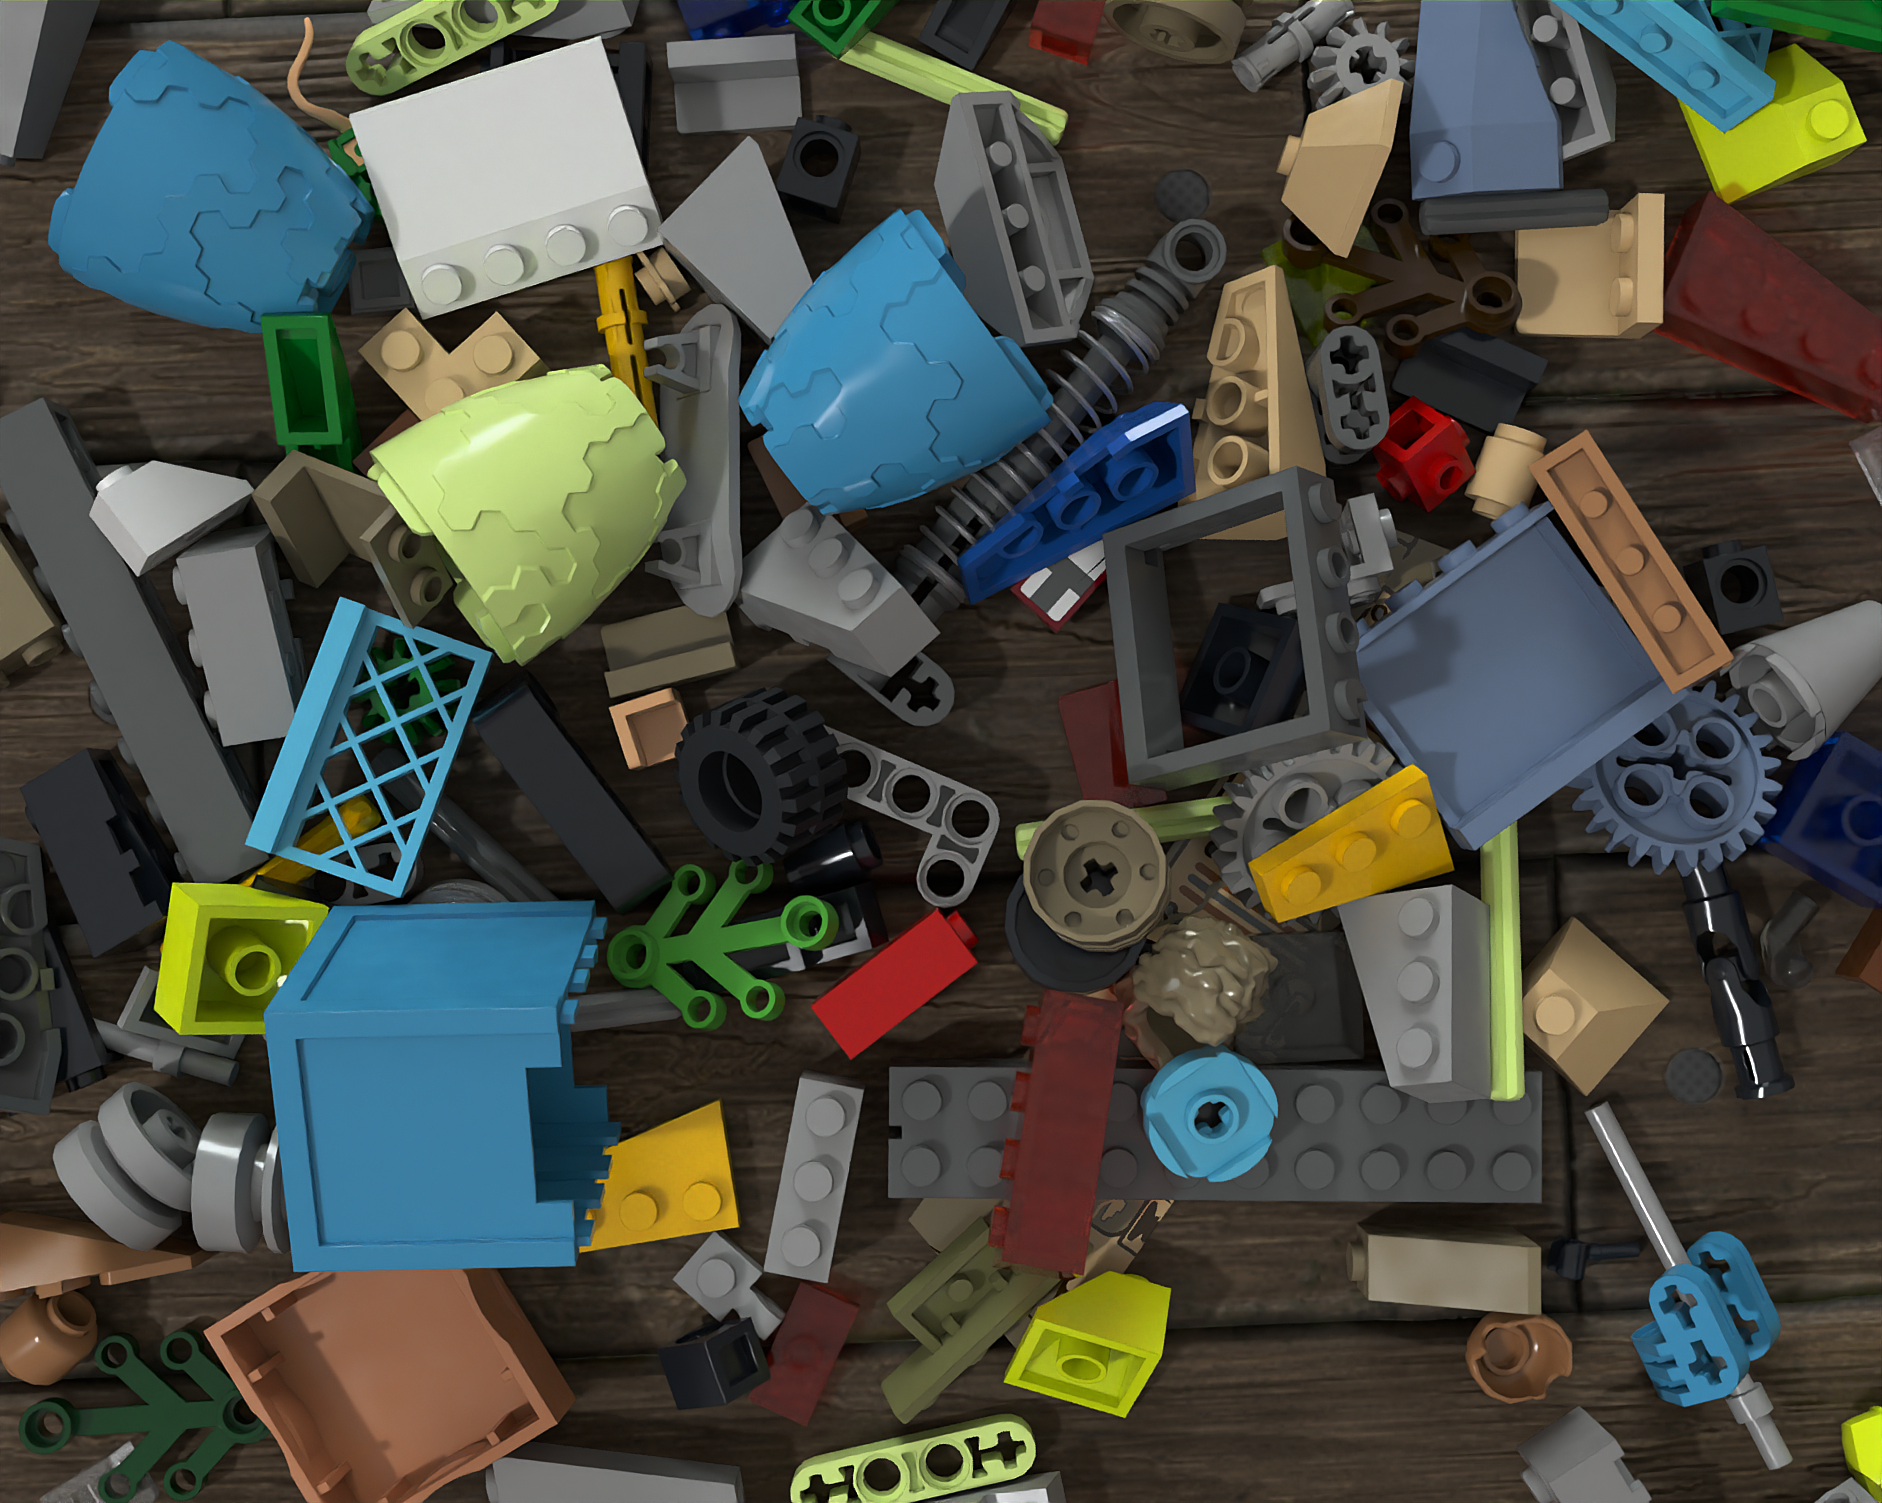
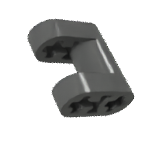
[1304,326,1389,469]

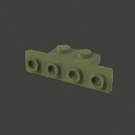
[881,1213,1094,1424]

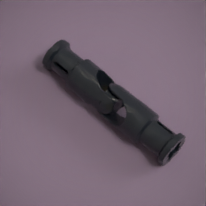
[1671,859,1795,1100]

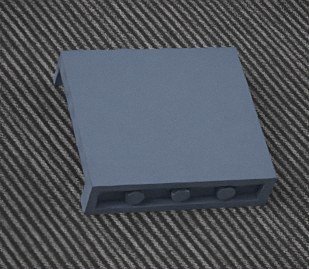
[1355,501,1690,851]

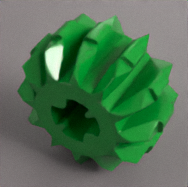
[352,637,464,746]

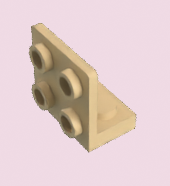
[1514,193,1665,339]

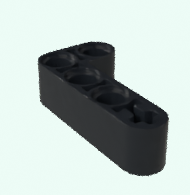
[472,669,675,916]

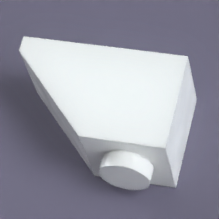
[89,460,254,577]

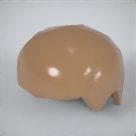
[1465,1311,1573,1404]

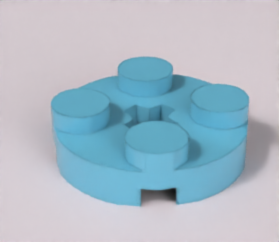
[1140,1044,1278,1182]

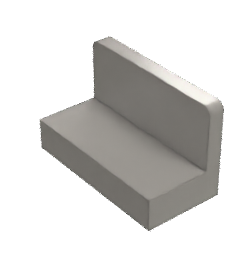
[667,34,803,137]

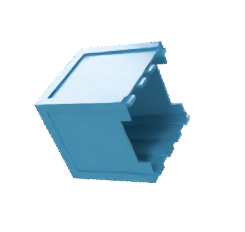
[263,900,622,1272]

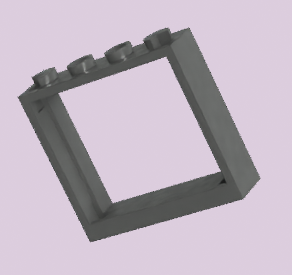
[1102,465,1368,791]

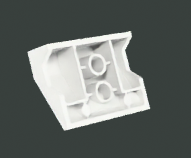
[349,36,663,320]

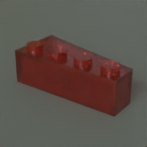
[1652,191,1882,424]
[987,989,1125,1281]

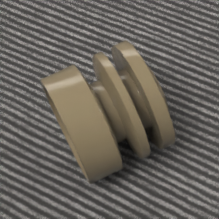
[1023,800,1172,952]

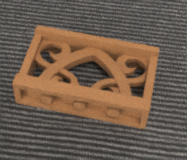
[1528,430,1735,695]

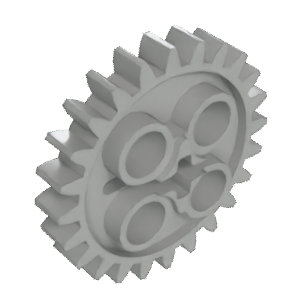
[1209,736,1403,925]

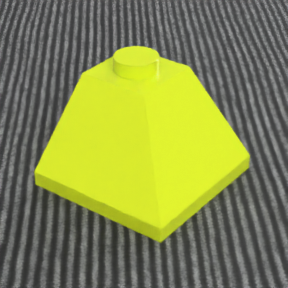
[1677,43,1867,208]
[1004,1270,1171,1418]

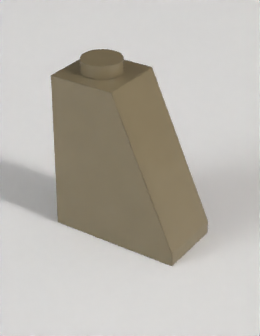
[1346,1224,1541,1315]

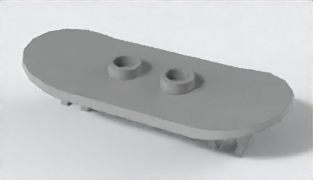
[644,304,743,618]

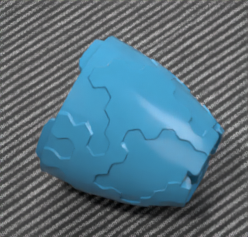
[48,40,375,333]
[738,208,1054,516]

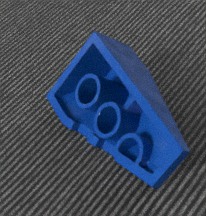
[957,401,1196,605]

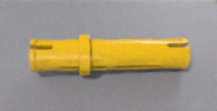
[592,255,659,429]

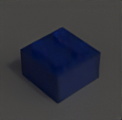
[1754,731,1882,909]

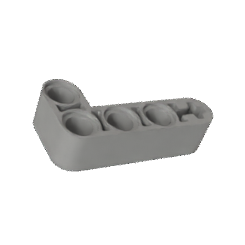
[823,725,1000,908]

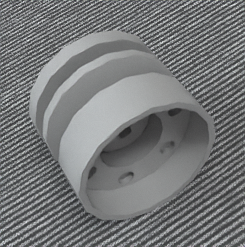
[191,1112,291,1254]

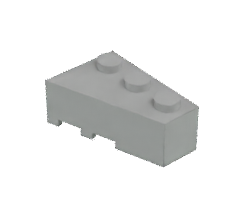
[734,501,940,677]
[173,524,308,747]
[1337,884,1491,1103]

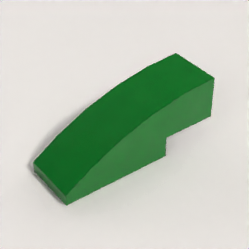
[260,312,367,478]

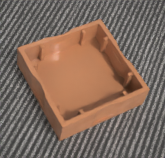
[203,1268,577,1503]

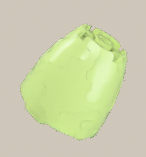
[366,364,687,666]

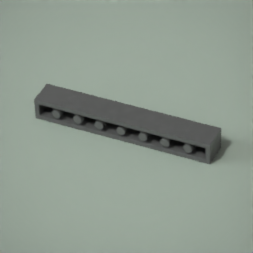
[0,397,277,884]

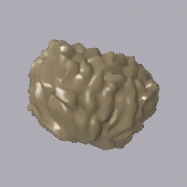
[1113,916,1279,1071]

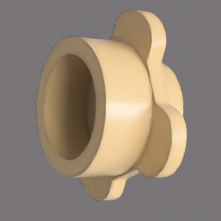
[634,247,691,313]

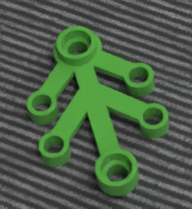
[607,860,839,1031]

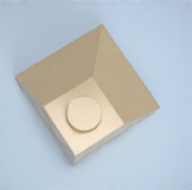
[1276,78,1404,258]
[1522,916,1670,1096]

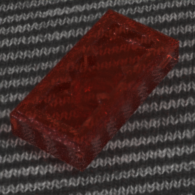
[748,1279,860,1426]

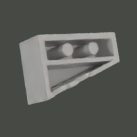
[1516,1406,1652,1503]

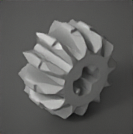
[1307,17,1416,113]

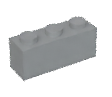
[763,1069,866,1283]

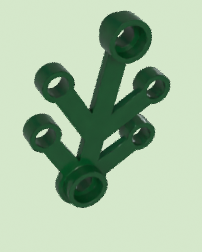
[18,1328,271,1503]

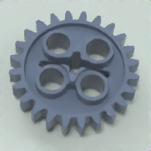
[1566,680,1782,877]

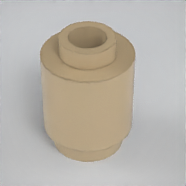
[1465,423,1547,520]

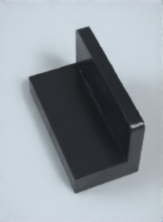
[1390,309,1548,437]

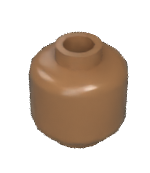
[0,1290,98,1386]

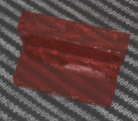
[1057,679,1168,809]

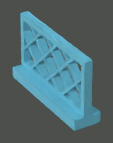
[1550,0,1776,133]
[245,597,494,899]

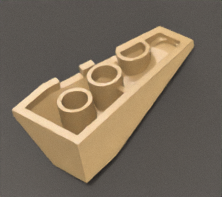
[1178,265,1326,540]

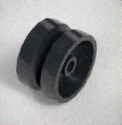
[1004,866,1146,997]

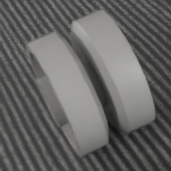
[52,1081,202,1252]

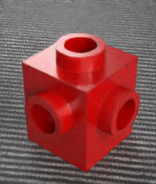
[1371,395,1476,513]

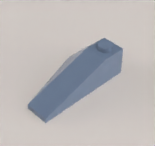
[1409,0,1564,201]

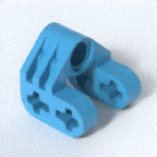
[1630,1231,1781,1407]

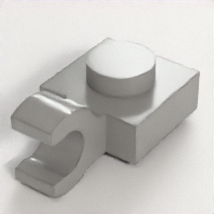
[672,1230,786,1340]

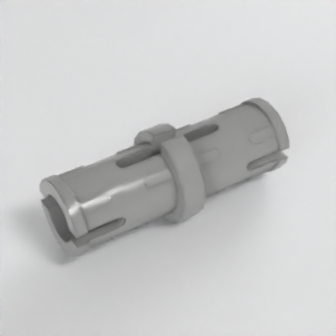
[1231,0,1355,93]

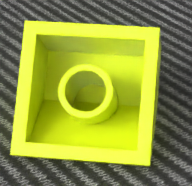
[154,882,329,1035]

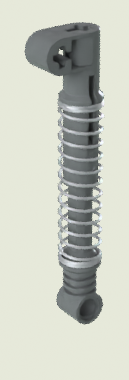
[825,218,1227,727]

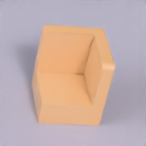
[609,688,689,771]

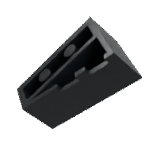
[20,748,186,959]

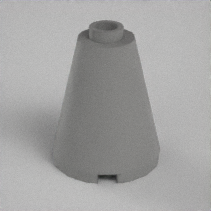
[1720,600,1882,761]

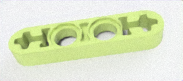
[346,0,559,96]
[790,1414,1036,1503]

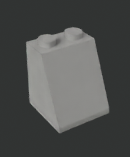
[657,135,813,350]

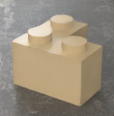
[358,307,551,421]

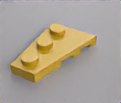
[1248,763,1455,923]

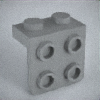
[1255,493,1397,620]

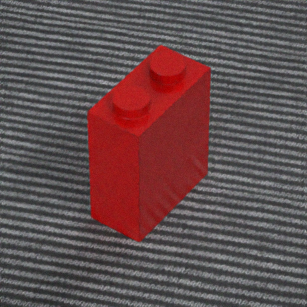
[811,906,980,1060]

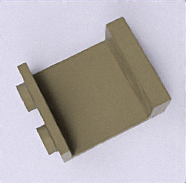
[251,450,453,629]

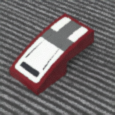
[1009,539,1107,634]

